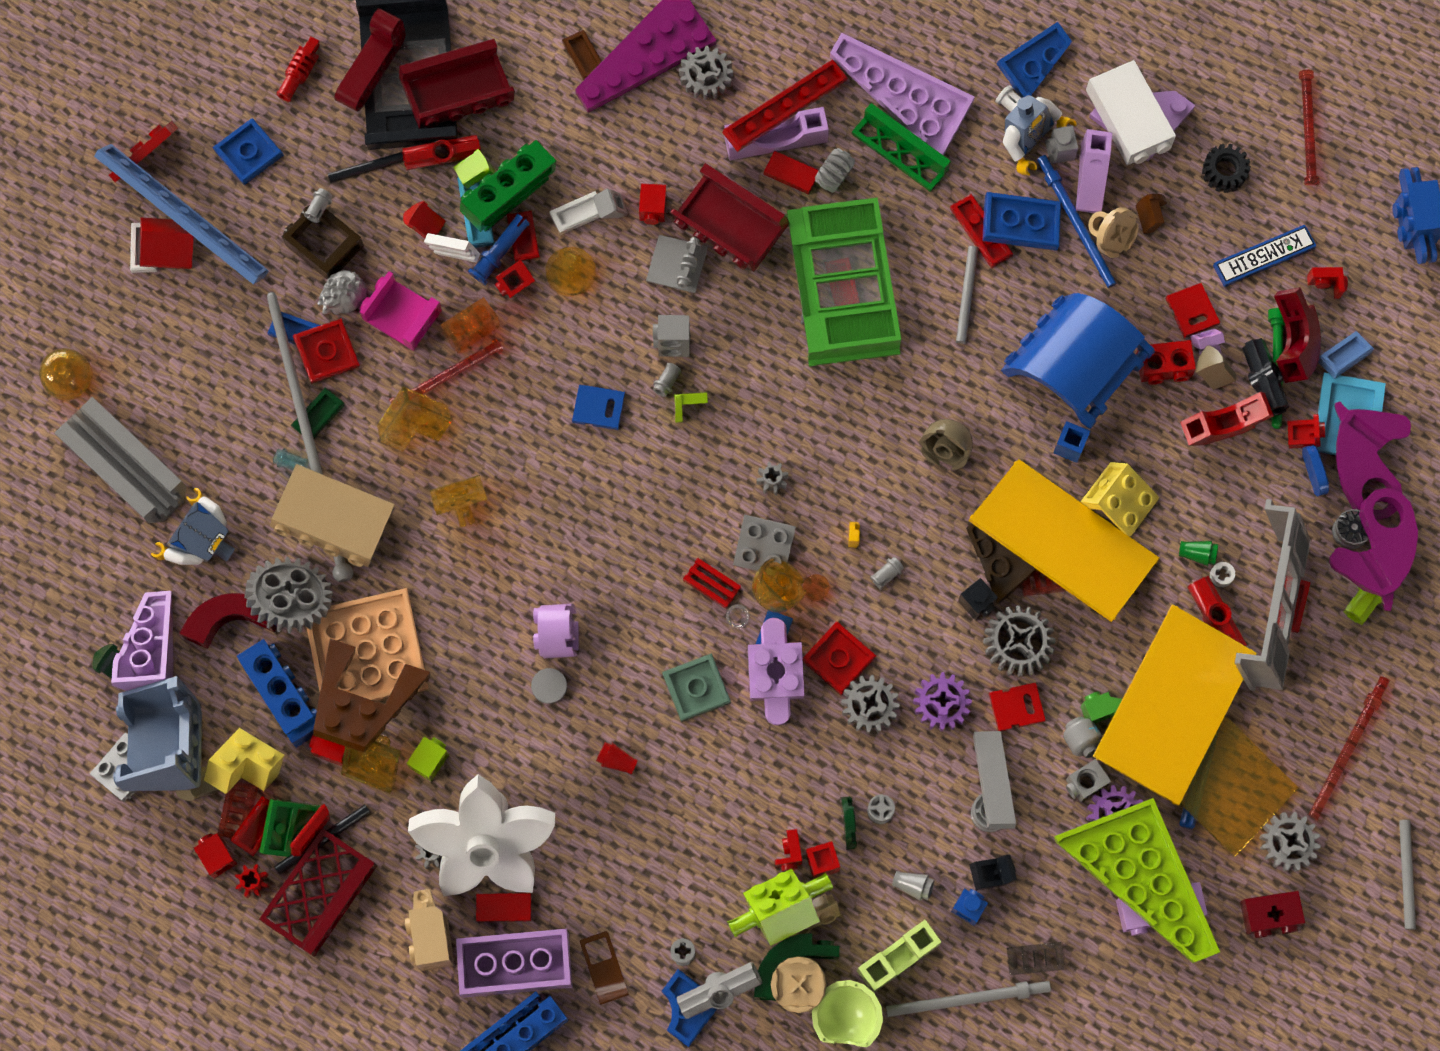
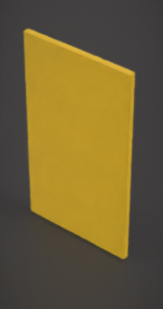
[969,459,1159,622]
[1093,605,1257,806]

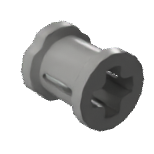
[670,938,695,966]

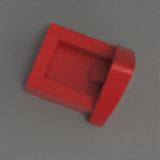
[403,200,446,238]

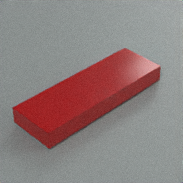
[950,194,1013,269]

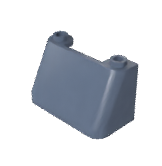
[113,676,202,791]

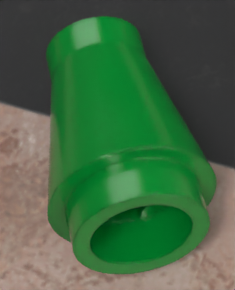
[1179,541,1219,566]

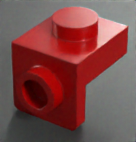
[1287,414,1326,449]

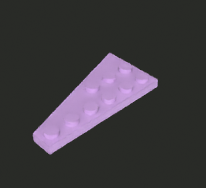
[830,33,975,156]

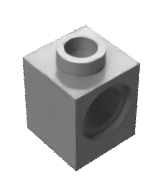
[1066,759,1111,802]

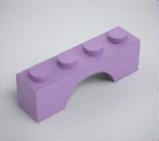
[724,107,829,161]

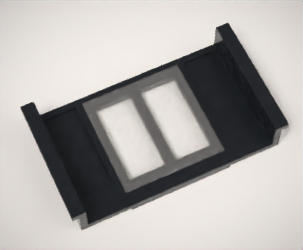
[356,0,458,150]

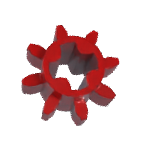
[235,864,269,898]

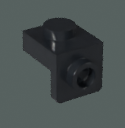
[969,854,1016,891]

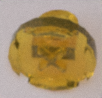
[545,247,596,297]

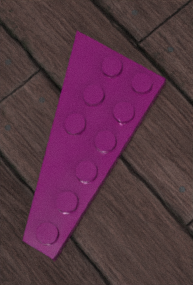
[575,0,716,113]

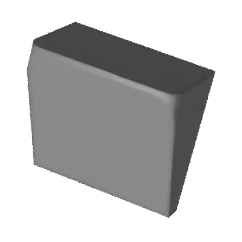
[593,188,628,219]

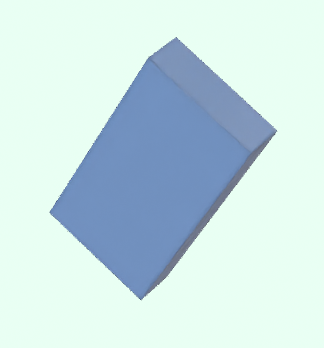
[1318,331,1374,379]

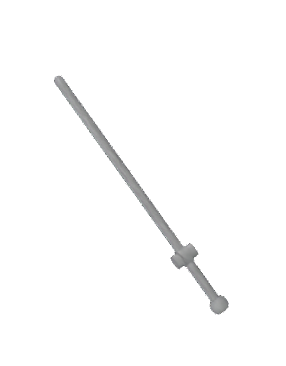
[267,292,353,582]

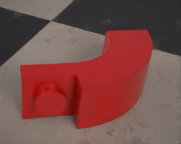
[1180,392,1274,446]

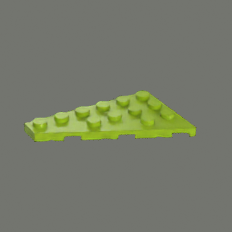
[1054,798,1220,963]

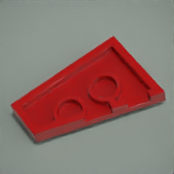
[108,121,178,183]

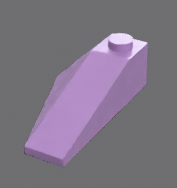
[111,591,173,691]

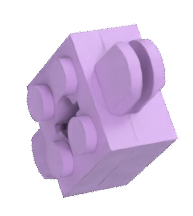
[748,618,804,726]

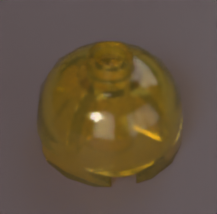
[39,348,93,401]
[752,559,806,613]

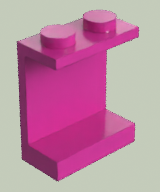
[360,271,442,351]

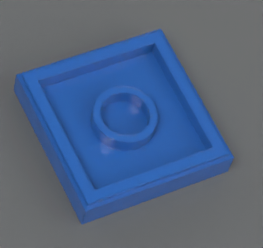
[212,118,284,185]

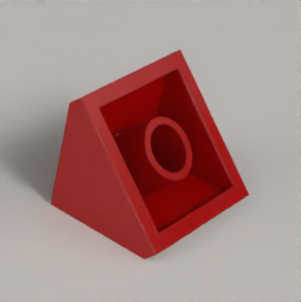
[140,217,194,269]

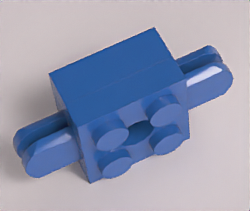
[1392,167,1440,264]

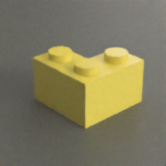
[204,728,284,794]

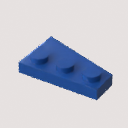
[996,22,1072,98]

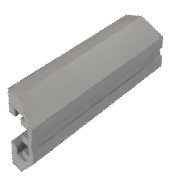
[54,397,187,523]

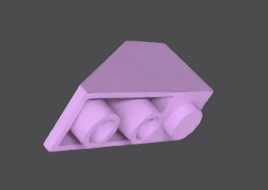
[1076,129,1112,213]

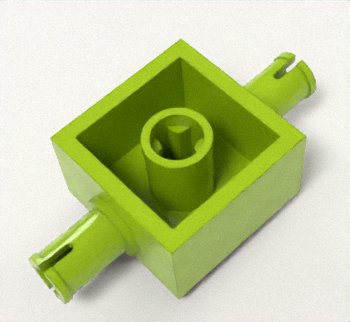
[727,869,833,946]

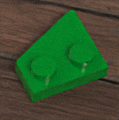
[260,798,320,857]

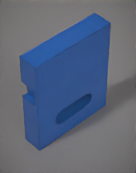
[572,384,625,430]

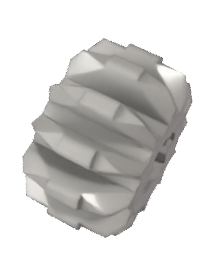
[815,148,855,193]

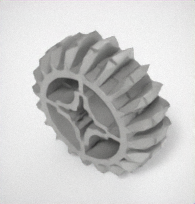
[983,605,1056,677]

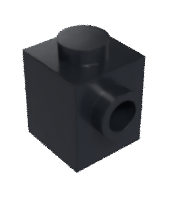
[958,578,998,621]

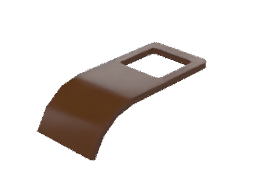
[580,931,629,1005]

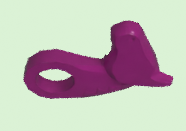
[1334,401,1411,520]
[1329,488,1418,611]

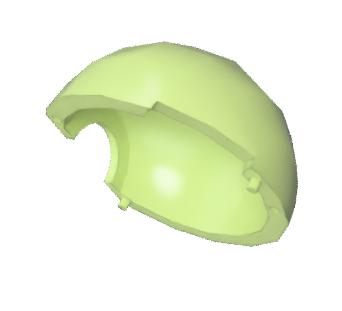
[812,980,883,1047]

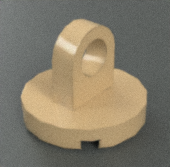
[1088,208,1139,258]
[771,956,827,1013]

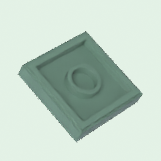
[662,653,731,722]

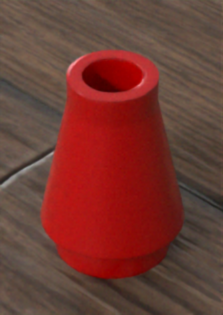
[596,742,638,775]

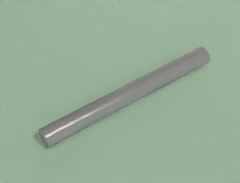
[956,246,978,344]
[1399,820,1416,930]

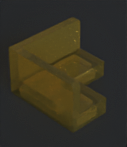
[377,386,452,452]

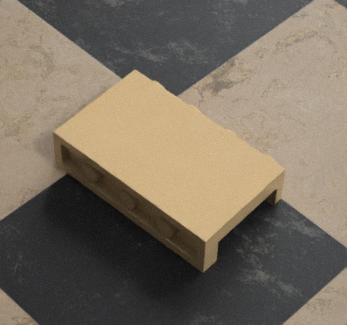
[270,464,394,567]

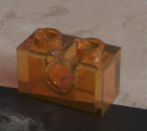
[441,297,500,354]

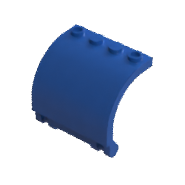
[1000,293,1155,429]

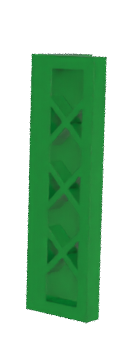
[851,103,951,192]

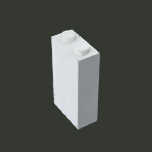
[1086,60,1176,165]

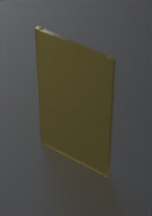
[1180,715,1299,857]

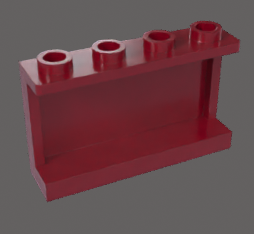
[399,39,515,129]
[670,163,790,272]

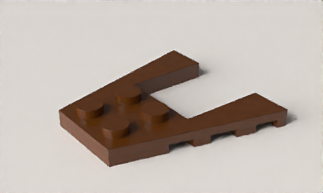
[313,639,430,753]

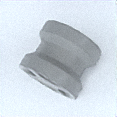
[867,794,895,824]

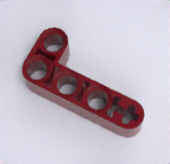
[334,9,406,112]

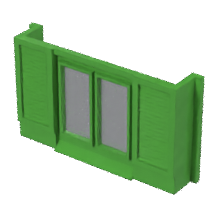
[786,197,901,367]

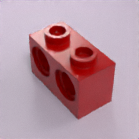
[1136,340,1196,385]

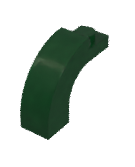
[754,933,840,1001]

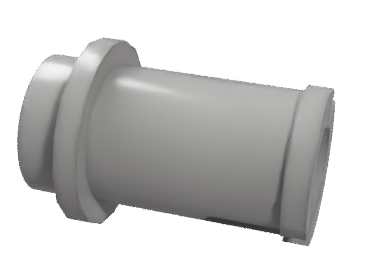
[304,188,332,223]
[653,363,682,397]
[870,557,904,590]

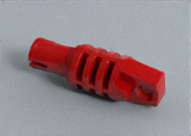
[276,36,320,102]

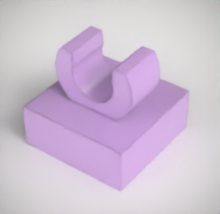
[1190,329,1225,355]

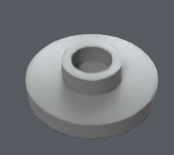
[531,668,567,704]

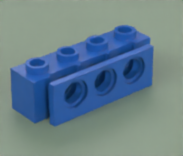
[237,639,317,748]
[460,991,569,1051]

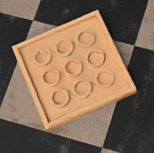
[307,588,429,702]

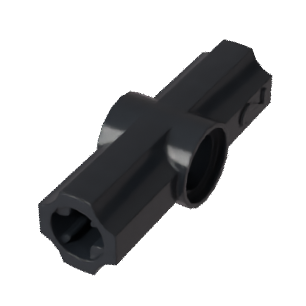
[1242,338,1289,416]

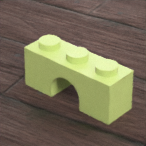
[857,920,941,993]

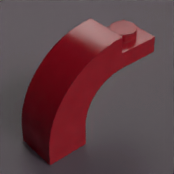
[1274,287,1321,383]
[179,593,277,649]

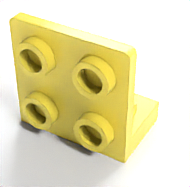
[1081,462,1159,536]

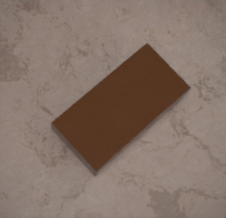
[562,30,602,80]

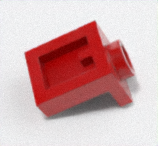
[1307,267,1348,299]
[775,829,802,872]

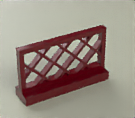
[259,828,377,957]

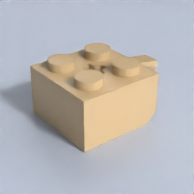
[405,889,455,971]

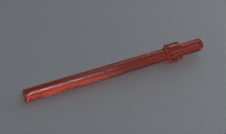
[1308,676,1390,820]

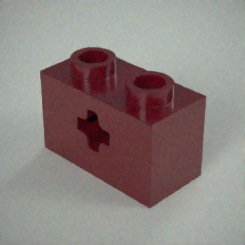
[1240,890,1306,938]

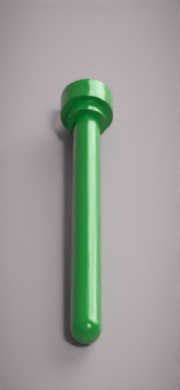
[1268,308,1286,429]

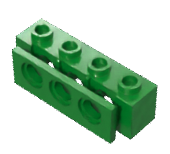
[460,140,557,232]

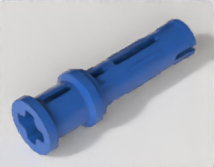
[468,214,530,286]

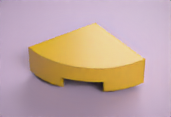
[848,522,860,548]

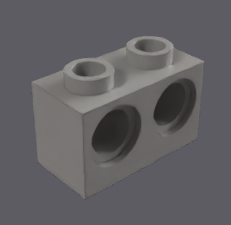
[653,315,690,357]

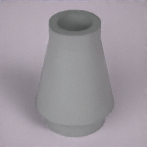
[892,871,935,901]

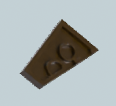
[966,523,1038,605]

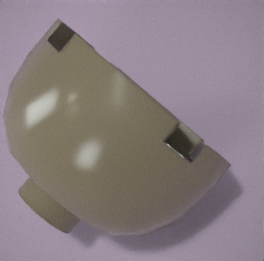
[919,419,973,470]

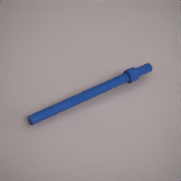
[1037,155,1117,288]

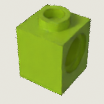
[406,737,449,782]

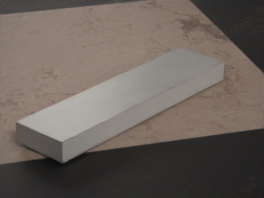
[973,731,1016,829]

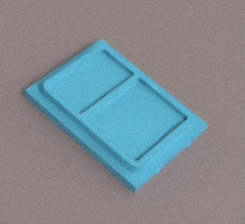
[1317,372,1386,455]

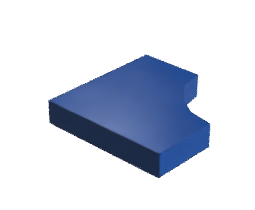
[661,969,717,1047]

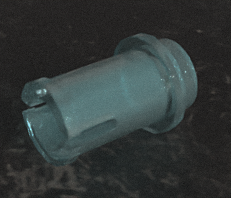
[273,448,308,470]

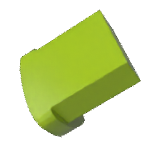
[453,149,496,189]
[674,392,708,423]

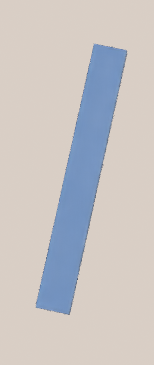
[94,144,269,285]

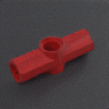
[402,135,481,171]
[1187,576,1247,646]

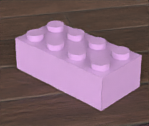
[456,929,573,998]

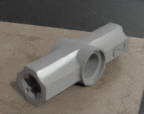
[677,962,762,1019]

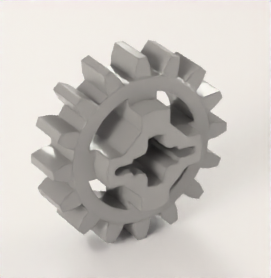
[679,46,733,100]
[841,675,899,734]
[1259,812,1321,872]

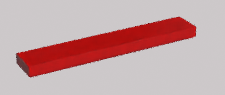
[722,59,848,152]

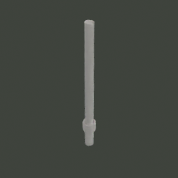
[886,981,1051,1017]

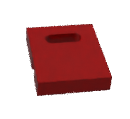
[1165,283,1220,338]
[989,682,1046,732]

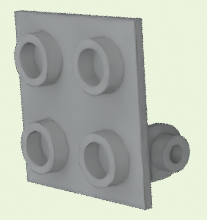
[646,235,708,293]
[733,514,796,577]
[90,732,136,802]

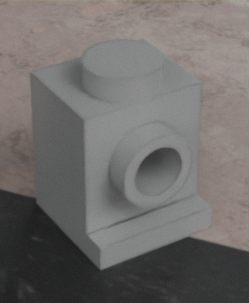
[1045,125,1078,164]

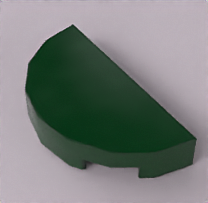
[841,796,857,850]

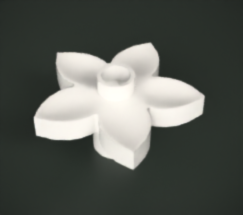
[408,774,555,896]

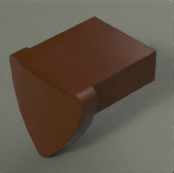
[1135,194,1167,234]

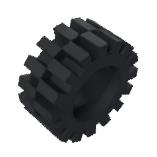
[1202,144,1251,193]

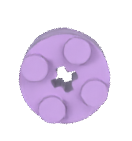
[533,603,579,659]

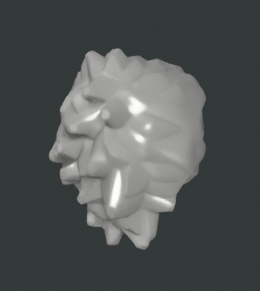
[317,270,367,315]

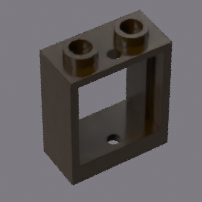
[281,205,364,279]

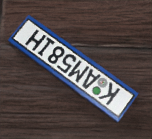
[1213,225,1316,287]

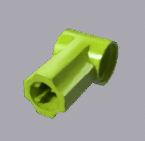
[1343,587,1382,625]

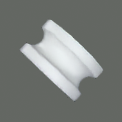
[1210,562,1235,587]

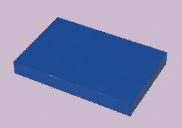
[983,192,1061,251]

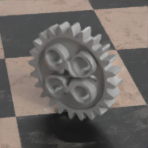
[244,557,333,633]

